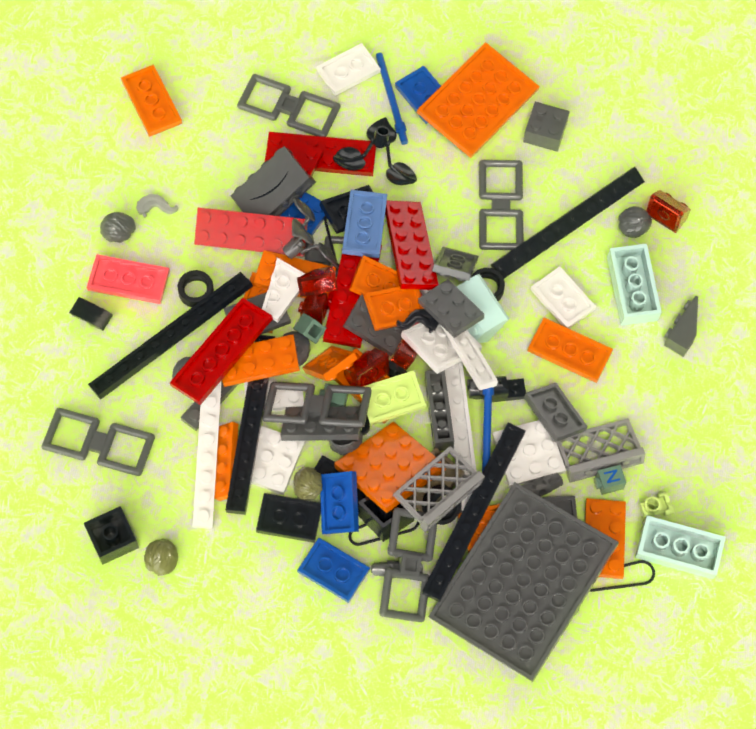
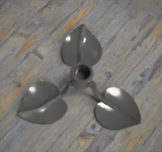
[282,196,339,272]

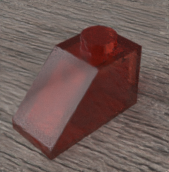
[297,266,338,297]
[298,292,328,325]
[390,339,417,370]

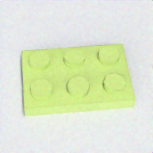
[360,370,426,425]

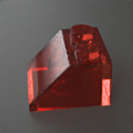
[646,190,691,233]
[344,348,389,387]

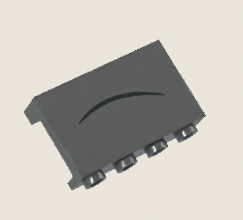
[231,146,316,216]

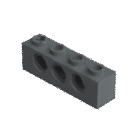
[425,370,454,451]

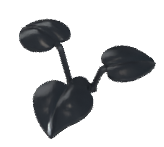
[333,117,417,185]

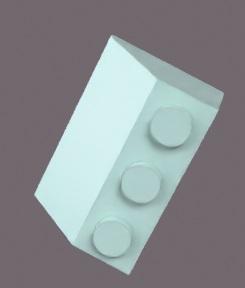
[457,274,510,343]

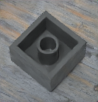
[523,101,570,152]

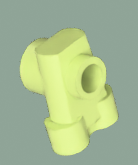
[639,492,674,517]

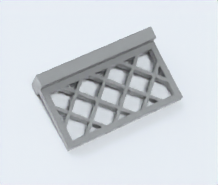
[556,418,646,483]
[393,446,485,532]

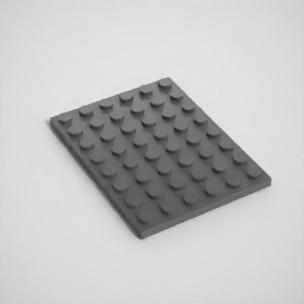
[428,482,619,682]

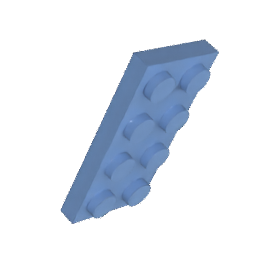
[342,190,387,258]

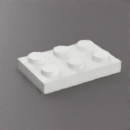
[316,43,381,96]
[530,267,596,329]

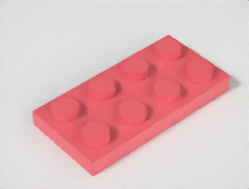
[87,254,170,304]

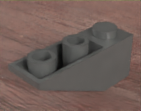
[664,296,698,357]

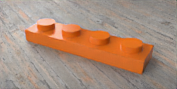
[214,422,238,501]

